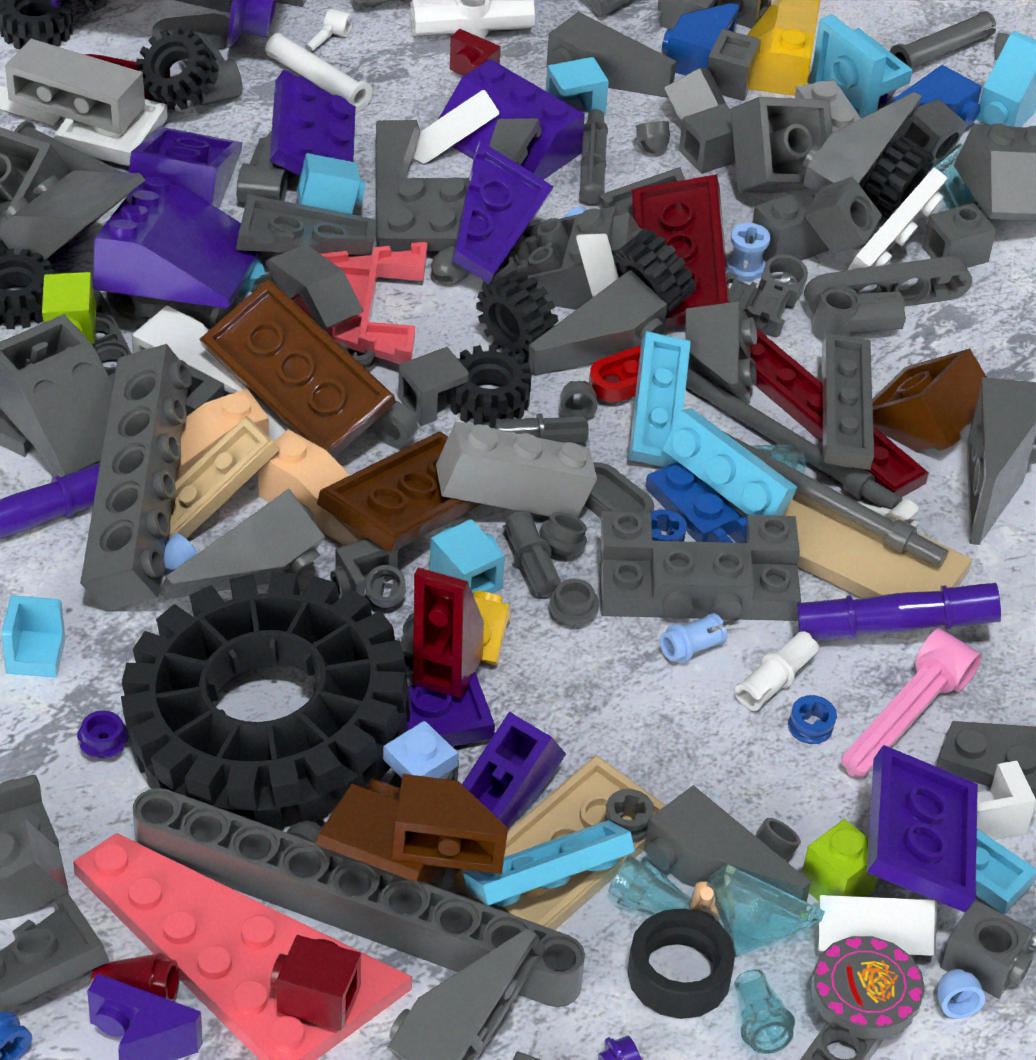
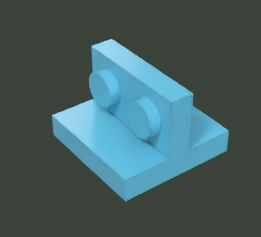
[810,14,913,118]

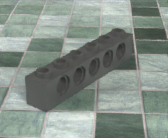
[80,344,192,611]

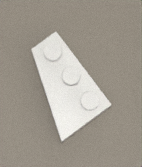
[847,167,948,270]

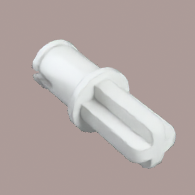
[735,631,819,711]

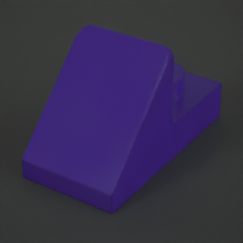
[87,974,203,1060]

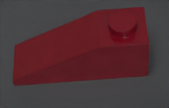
[413,567,484,699]

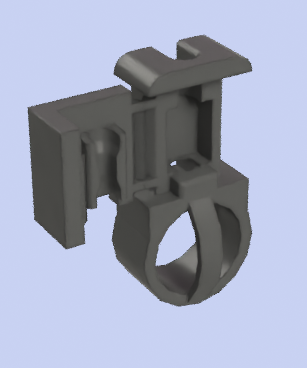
[727,254,808,337]

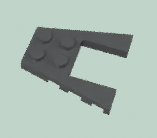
[376,118,542,251]

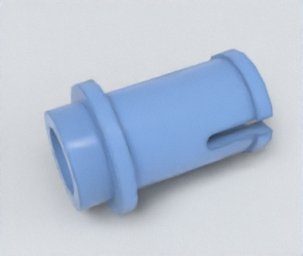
[660,613,727,663]

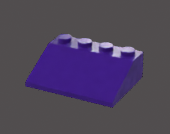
[93,177,263,309]

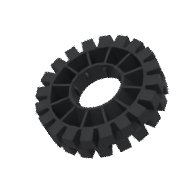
[121,573,411,829]

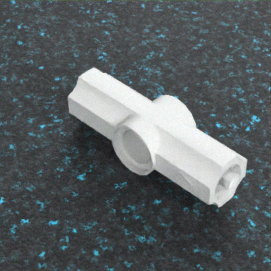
[410,0,535,39]

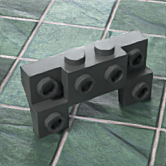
[601,511,801,621]

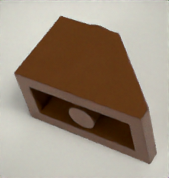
[392,774,508,874]

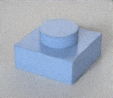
[383,721,459,778]

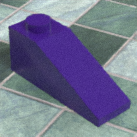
[459,711,566,870]

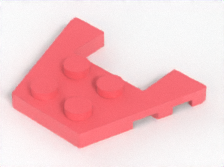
[292,242,428,364]

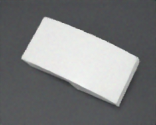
[819,895,937,956]

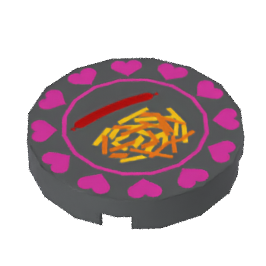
[811,936,925,1039]

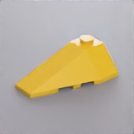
[747,0,820,96]

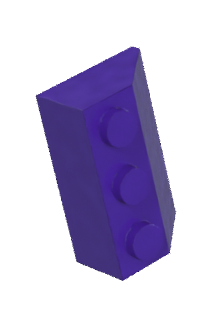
[438,59,585,180]

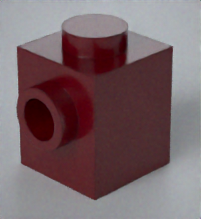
[270,934,361,1031]

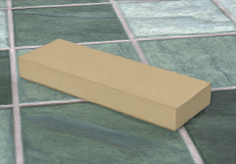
[167,415,280,540]

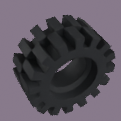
[0,0,74,50]
[136,27,219,110]
[864,136,934,219]
[614,229,696,315]
[0,248,54,329]
[476,271,559,359]
[447,345,532,428]

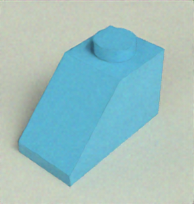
[976,31,1036,127]

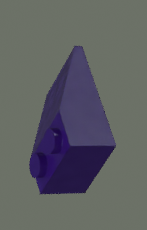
[125,127,243,209]

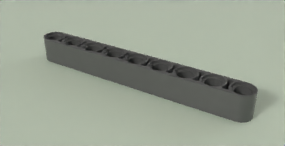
[133,788,585,1007]

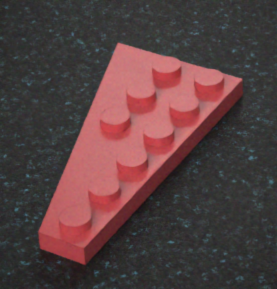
[73,833,412,1060]

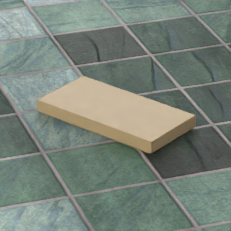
[783,492,973,629]
[454,755,666,930]

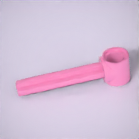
[841,628,982,777]

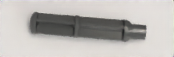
[579,109,608,205]

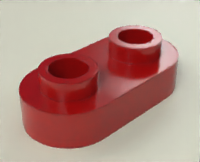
[589,345,641,402]

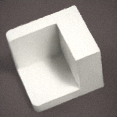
[977,761,1036,840]

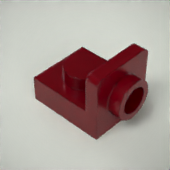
[450,29,501,76]

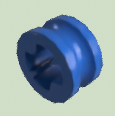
[651,509,687,541]
[788,695,837,744]
[0,1011,32,1060]

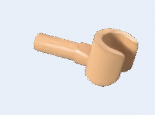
[689,882,727,920]

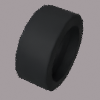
[627,908,736,1019]

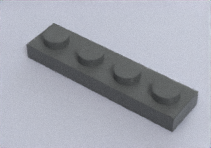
[822,333,874,470]

